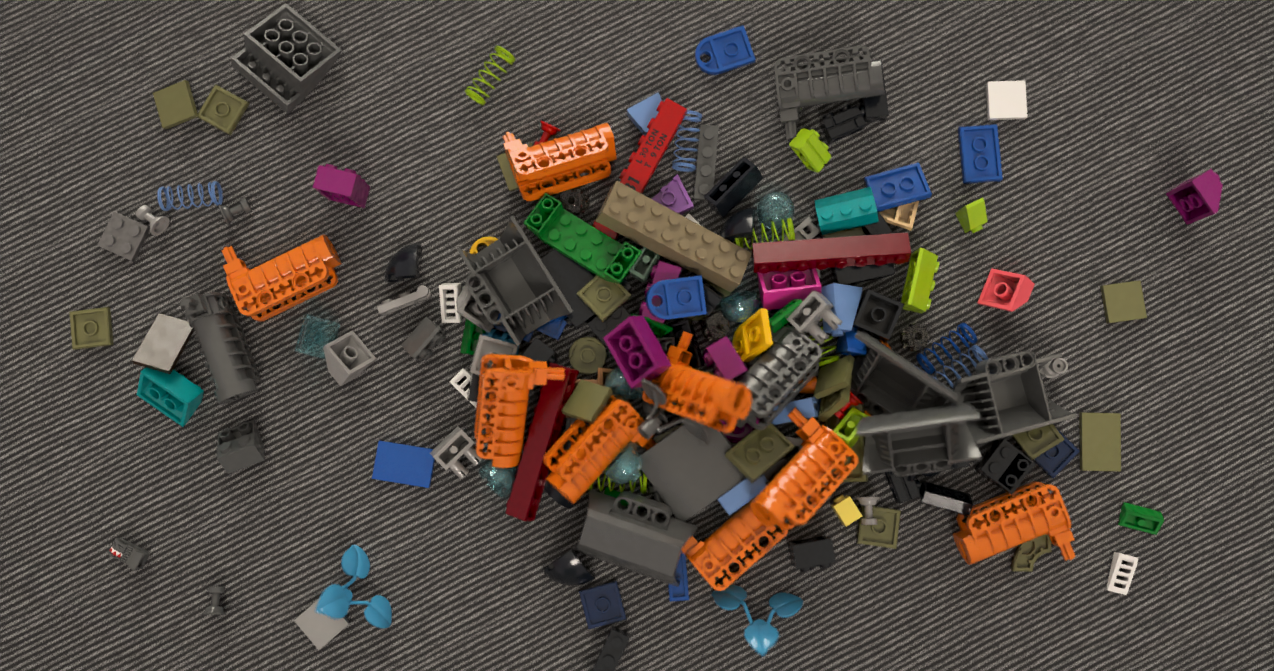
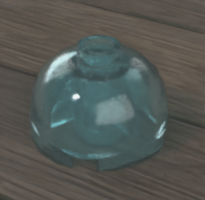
[756,192,795,231]
[720,291,759,325]
[604,368,643,400]
[604,446,643,484]
[479,461,516,498]

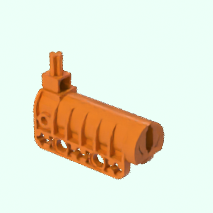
[503,123,617,201]
[221,234,342,322]
[642,331,752,433]
[474,354,565,468]
[543,395,656,504]
[750,408,858,530]
[953,481,1076,565]
[682,495,788,591]

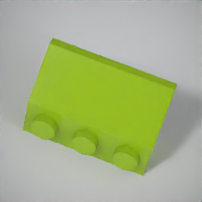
[900,248,939,314]

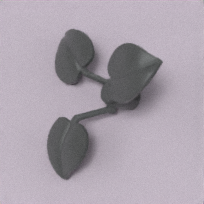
[637,378,709,445]

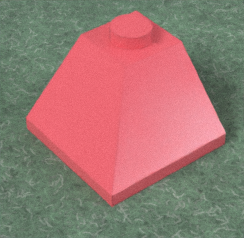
[977,268,1035,312]

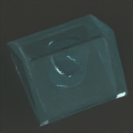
[295,314,340,359]

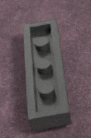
[694,124,719,201]

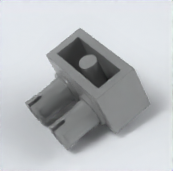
[787,290,842,345]
[430,426,483,479]

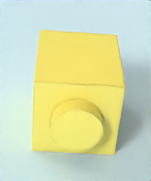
[830,494,862,526]

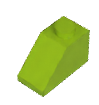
[955,198,988,233]
[833,407,868,448]

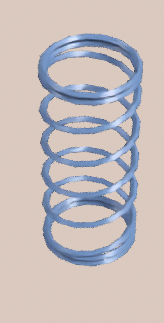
[672,110,702,172]
[157,181,223,211]
[931,345,988,388]

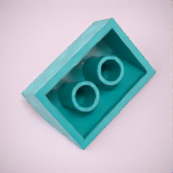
[814,187,879,235]
[137,367,204,427]

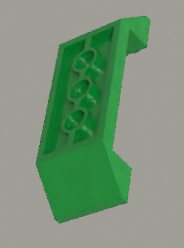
[524,193,642,284]

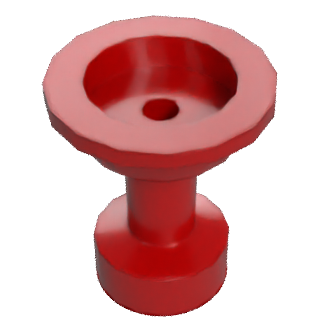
[533,121,561,146]
[835,391,863,420]

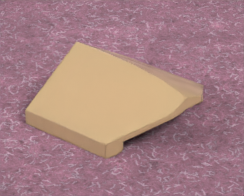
[879,201,919,230]

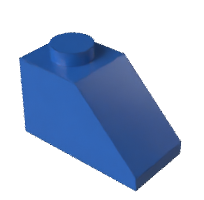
[836,327,867,356]

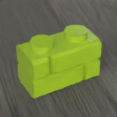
[789,128,831,173]

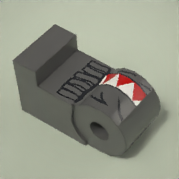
[108,538,151,571]

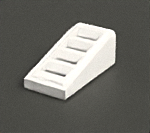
[439,283,462,323]
[450,368,477,408]
[1106,552,1138,595]

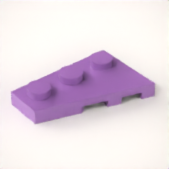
[650,174,694,215]

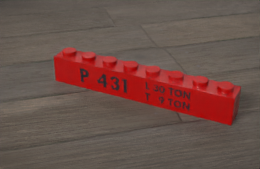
[592,98,688,240]

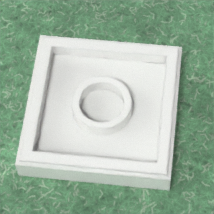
[986,81,1027,120]

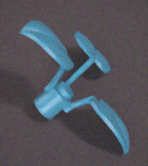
[315,545,392,629]
[712,585,803,656]

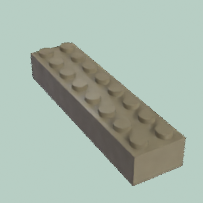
[595,181,752,292]

